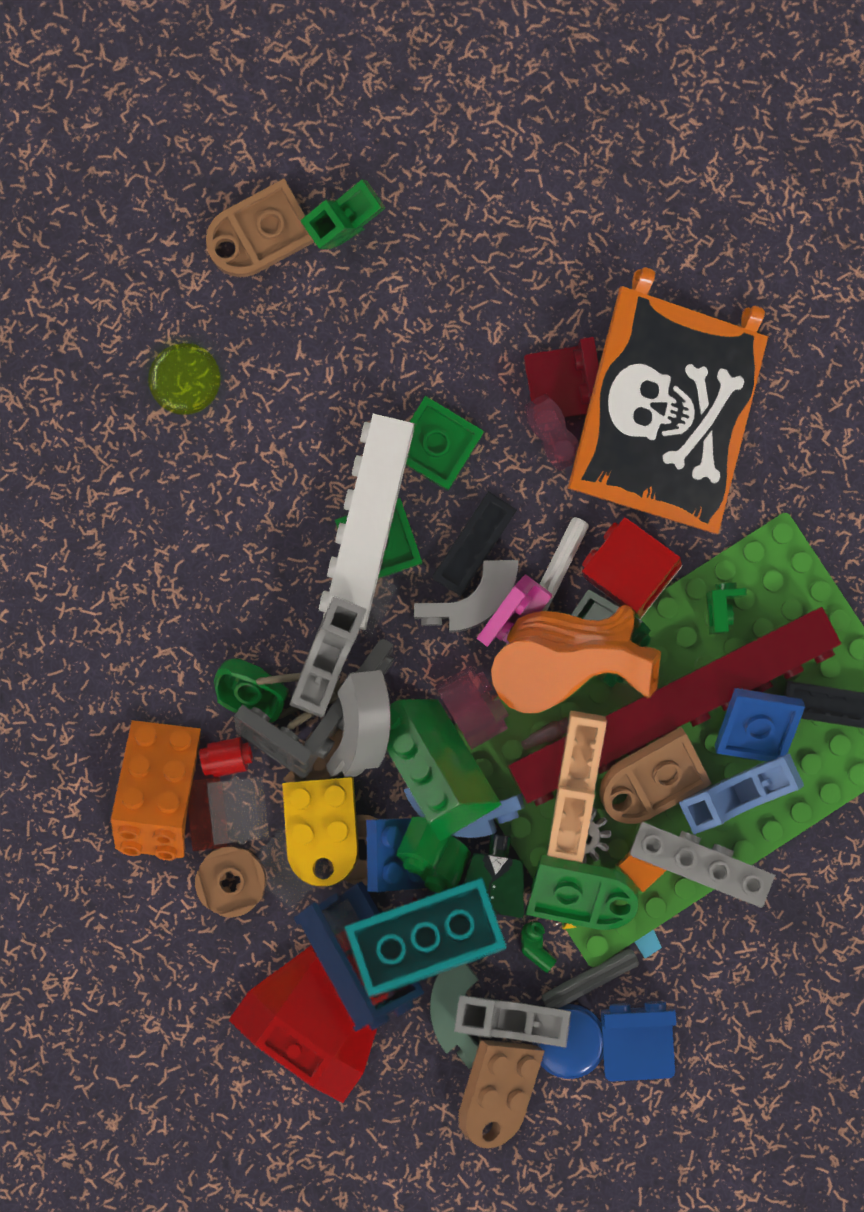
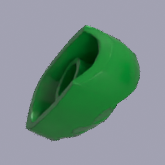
[214,658,289,723]

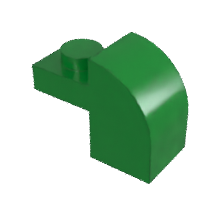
[300,180,385,249]

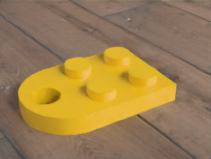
[282,777,359,886]

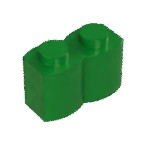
[397,817,471,893]

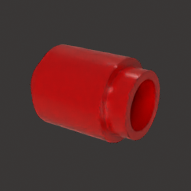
[199,737,253,778]

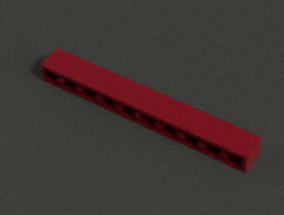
[507,607,842,807]

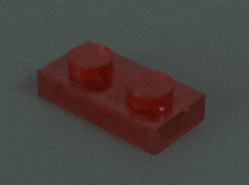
[188,777,229,851]

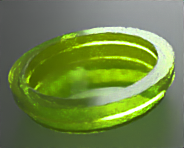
[148,343,221,415]

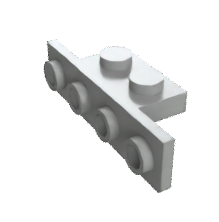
[630,822,775,907]

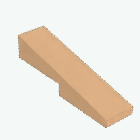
[547,710,607,863]

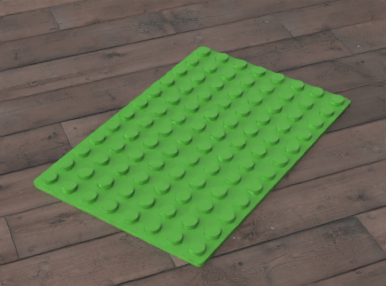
[454,513,864,967]

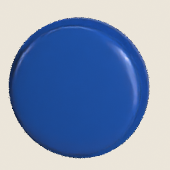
[532,1004,603,1079]

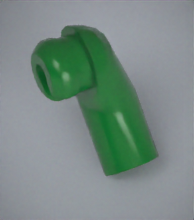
[521,921,557,973]

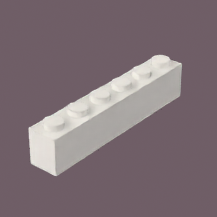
[319,414,414,630]

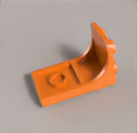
[111,720,201,860]

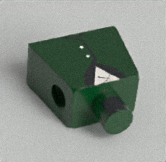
[462,834,524,918]

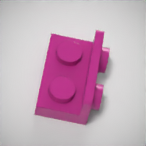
[476,574,552,647]

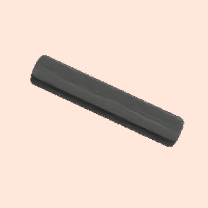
[541,949,639,1009]

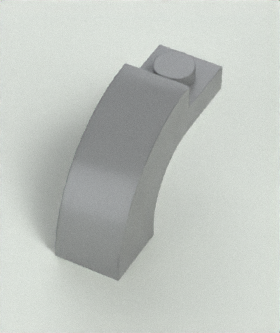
[414,560,518,633]
[289,596,367,718]
[326,670,390,778]
[454,995,572,1047]

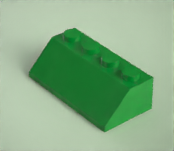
[387,699,502,841]

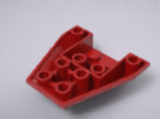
[229,931,388,1103]

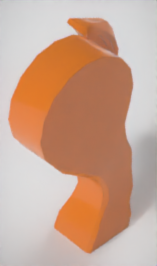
[491,605,661,713]

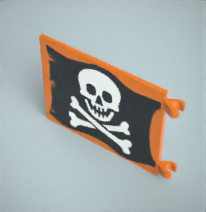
[568,267,768,534]

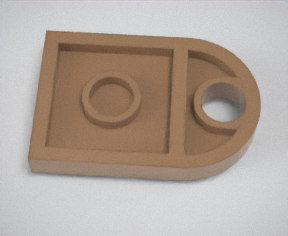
[206,179,314,277]
[599,727,712,824]
[458,1040,545,1148]

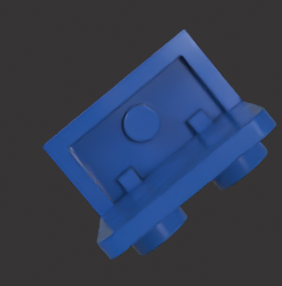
[600,1001,676,1082]

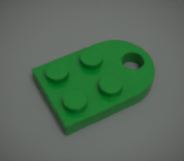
[526,855,639,930]

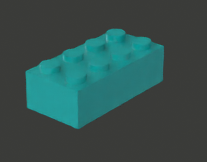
[345,878,506,998]

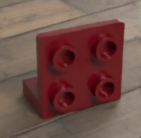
[524,337,599,423]

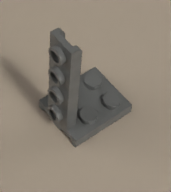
[234,639,395,780]

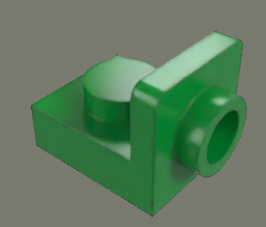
[706,583,747,635]

